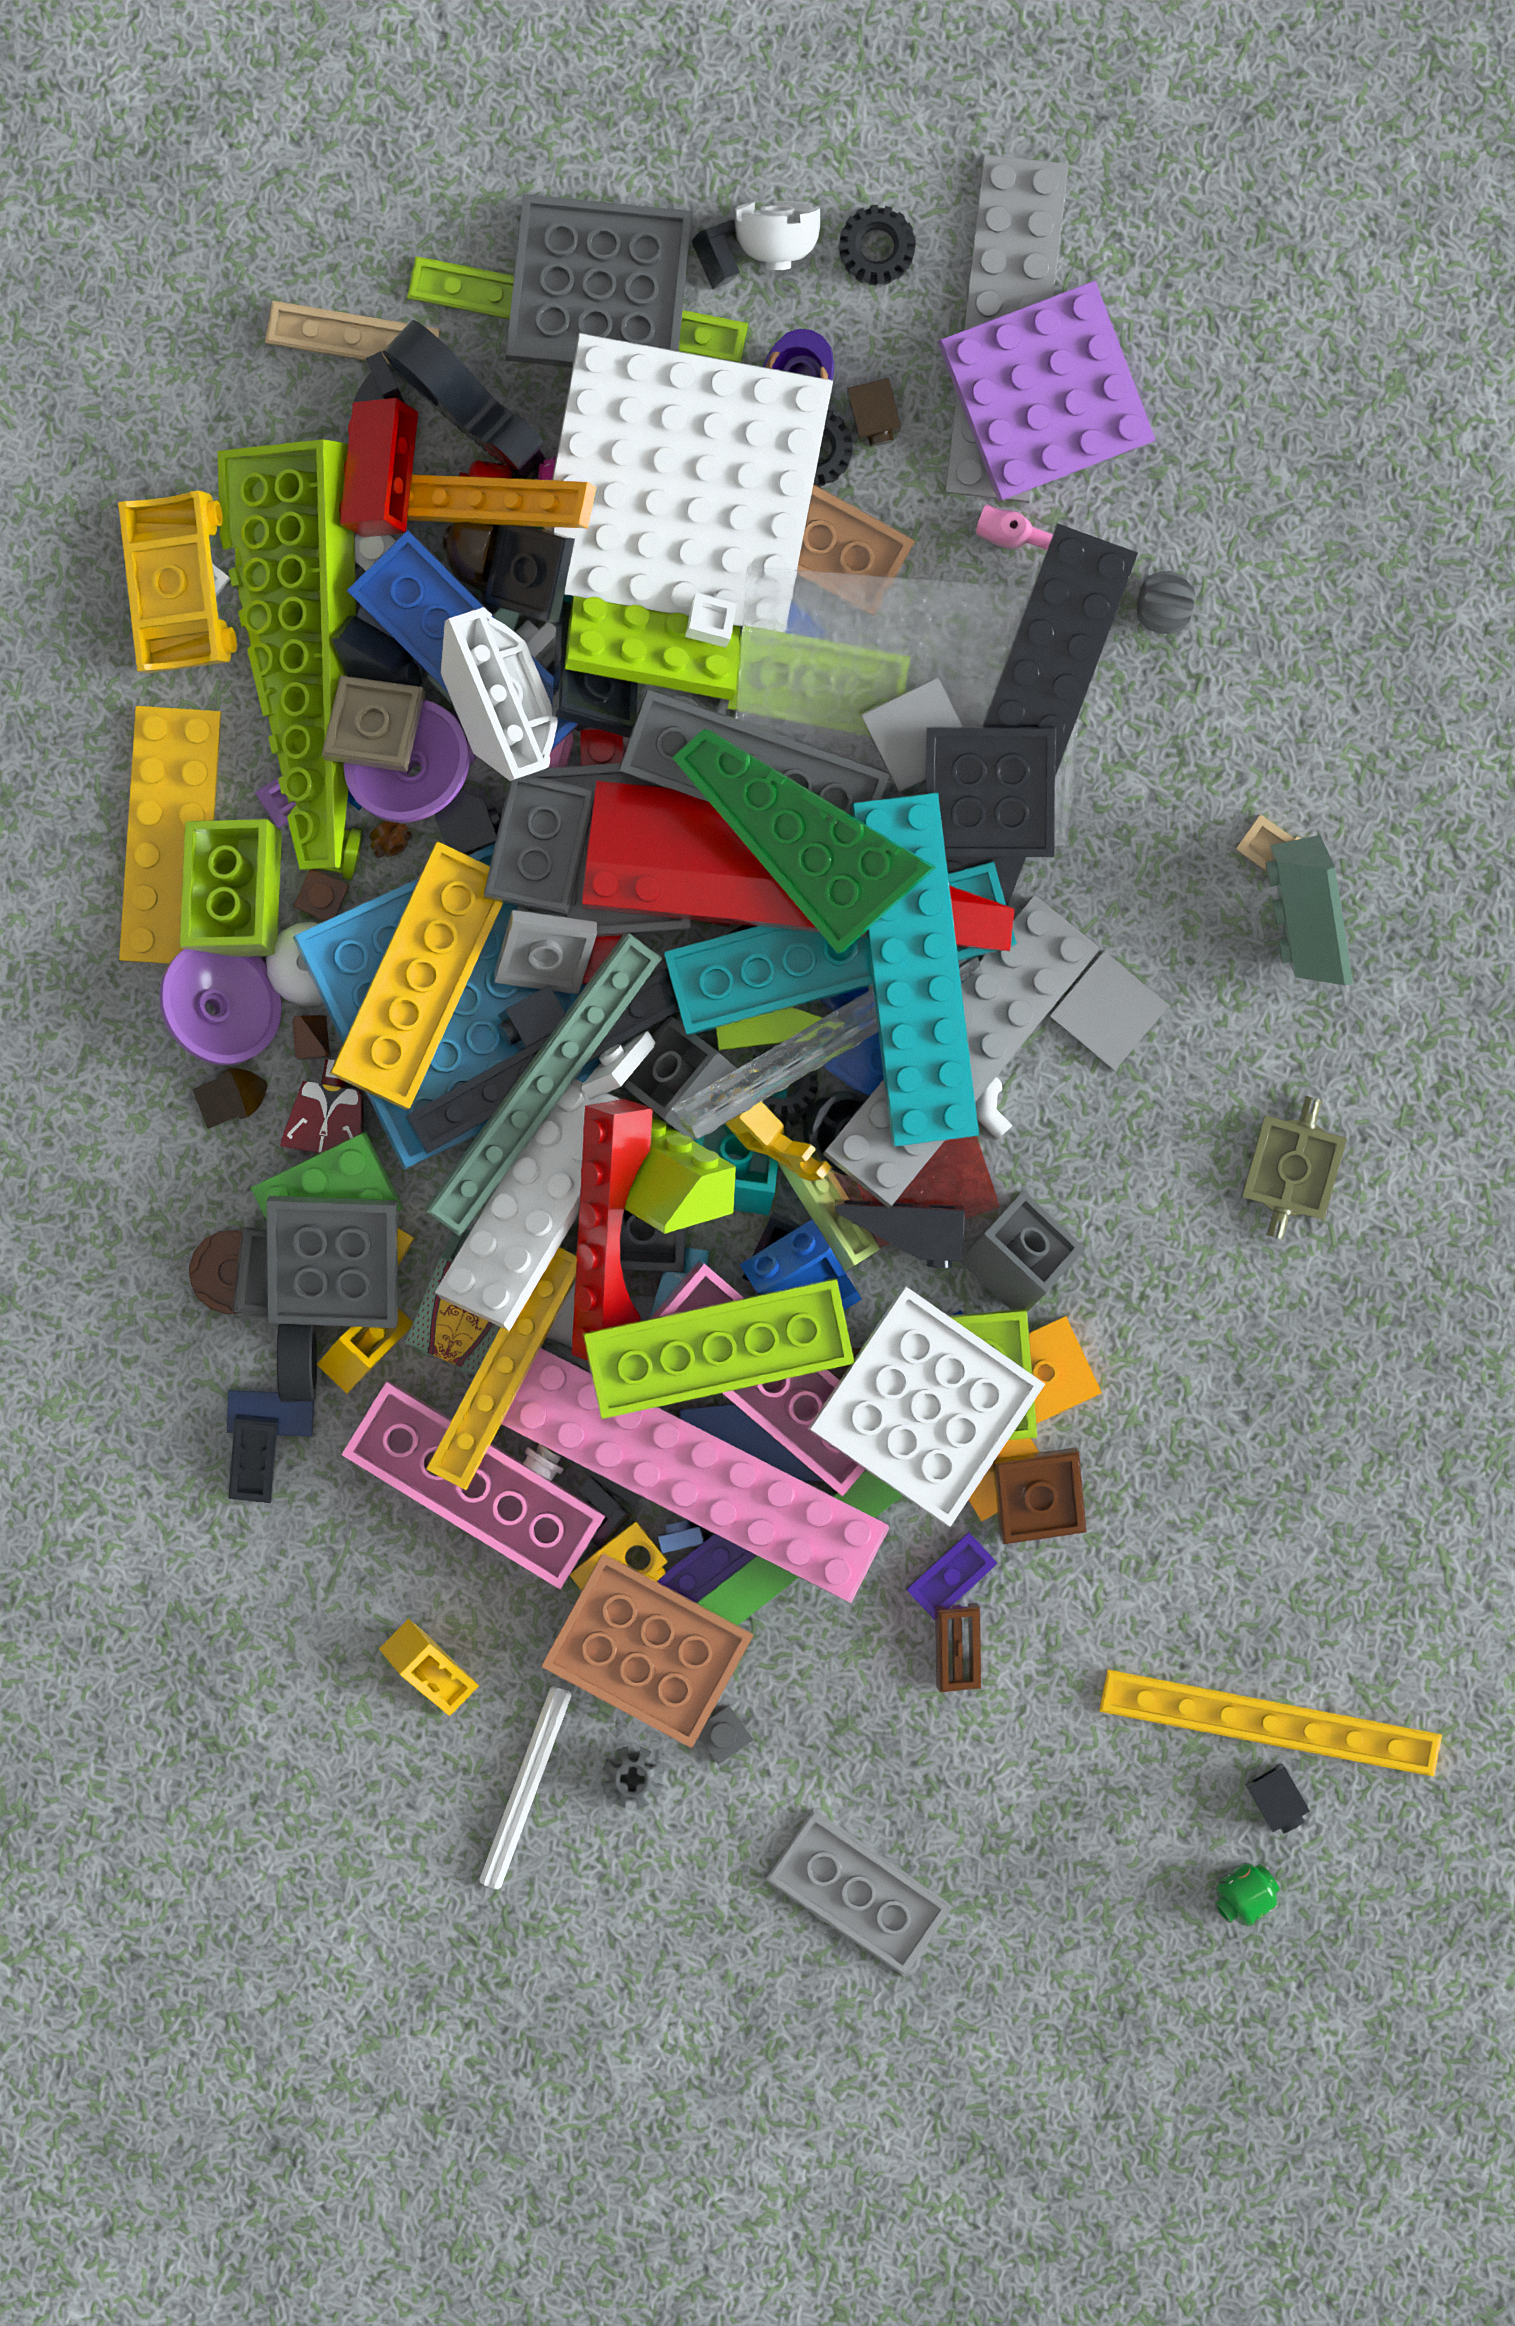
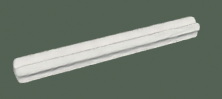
[479,1686,571,1889]

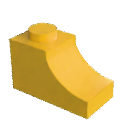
[379,1618,479,1716]

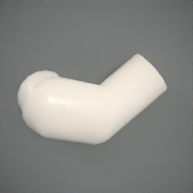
[975,1077,1012,1140]

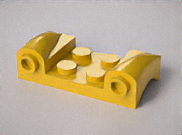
[118,490,237,673]

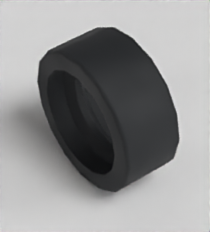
[277,1324,317,1402]

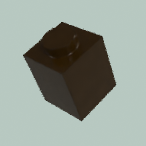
[847,378,901,447]

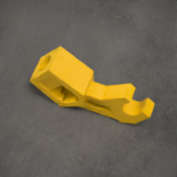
[723,1096,832,1181]

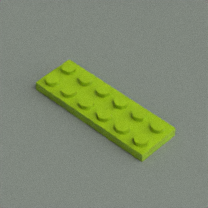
[583,1278,854,1419]

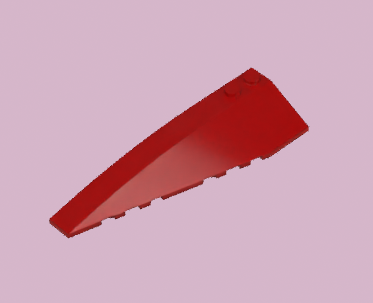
[582,781,1014,952]

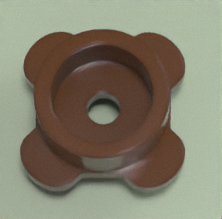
[369,821,413,858]

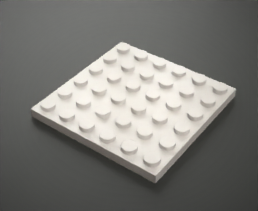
[543,333,833,633]

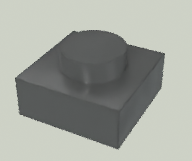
[699,1705,753,1765]

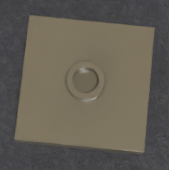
[322,676,425,772]

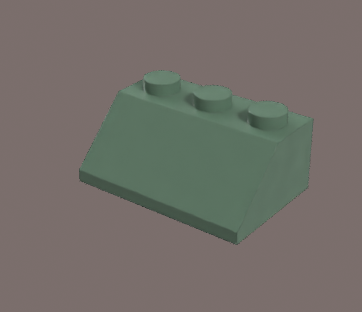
[1265,835,1353,986]

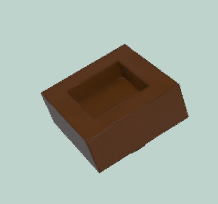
[293,869,350,921]

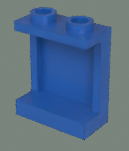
[740,1219,862,1311]

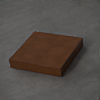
[993,1447,1087,1544]

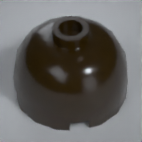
[443,522,499,591]

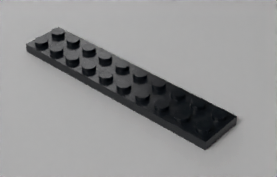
[946,523,1138,906]

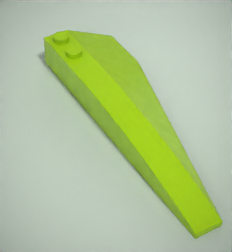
[217,439,356,870]

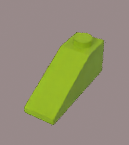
[716,1007,846,1051]

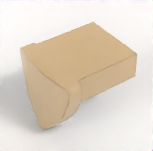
[1235,814,1301,878]

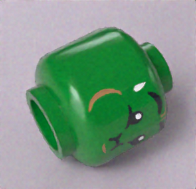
[1214,1863,1280,1927]

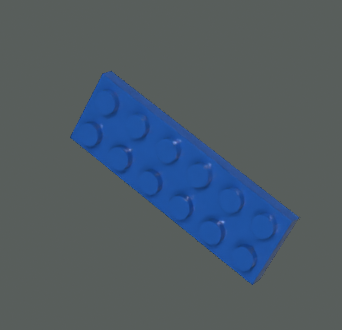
[347,530,579,751]

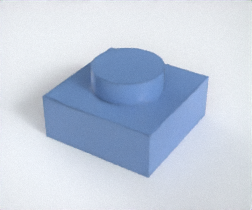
[658,1520,704,1553]

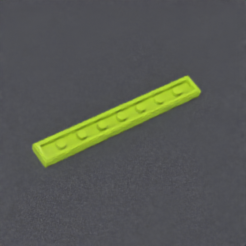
[407,256,748,363]

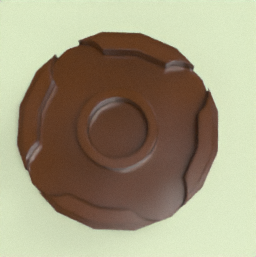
[189,1230,242,1314]

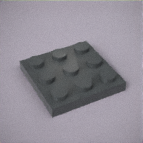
[266,1196,398,1328]

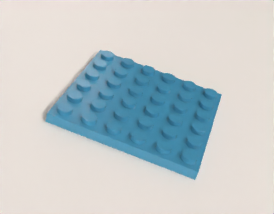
[292,844,601,1170]

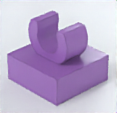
[255,775,297,829]

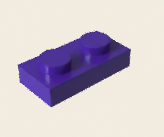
[906,1531,998,1621]

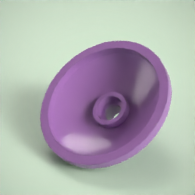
[344,700,470,823]
[159,949,282,1065]

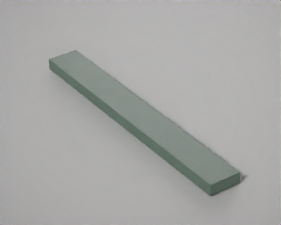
[423,932,662,1236]

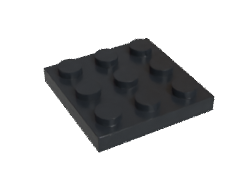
[926,727,1056,857]

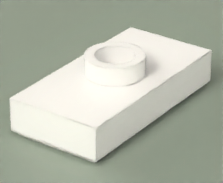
[581,1031,655,1099]

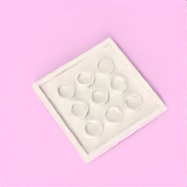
[808,1287,1045,1526]

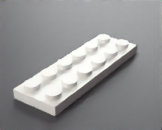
[435,1079,620,1331]

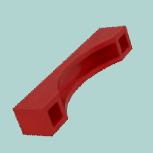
[572,1099,653,1361]

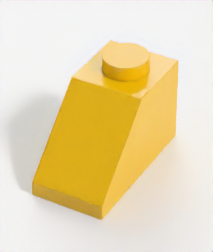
[316,1308,413,1394]

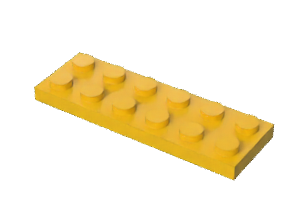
[119,706,222,964]
[329,841,503,1111]

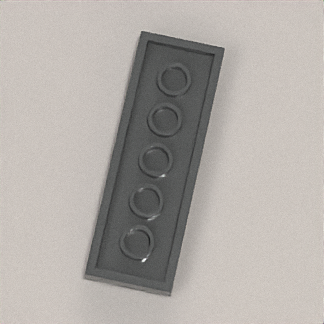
[618,688,890,816]

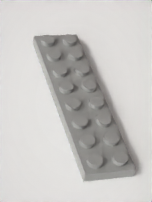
[945,154,1069,503]
[823,895,1101,1208]

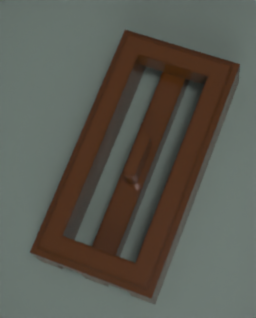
[935,1603,981,1692]

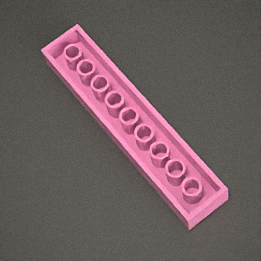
[501,1348,890,1603]

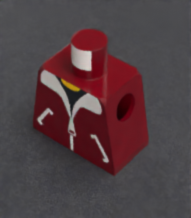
[280,1059,364,1153]

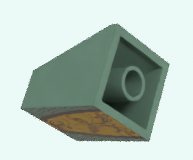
[405,1229,500,1374]

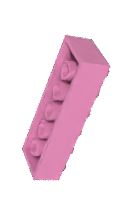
[650,1261,865,1496]
[341,1381,605,1589]

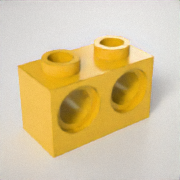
[569,1520,668,1591]

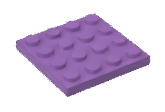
[937,281,1156,502]

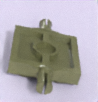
[1241,1096,1347,1240]

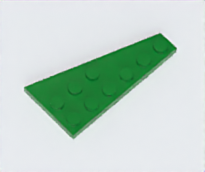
[672,729,936,953]

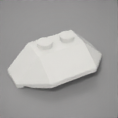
[441,608,558,781]

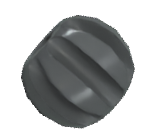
[1137,571,1195,634]
[601,1746,665,1809]

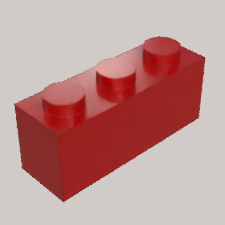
[339,398,418,537]

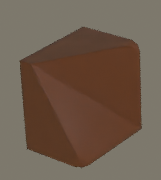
[292,1015,331,1060]

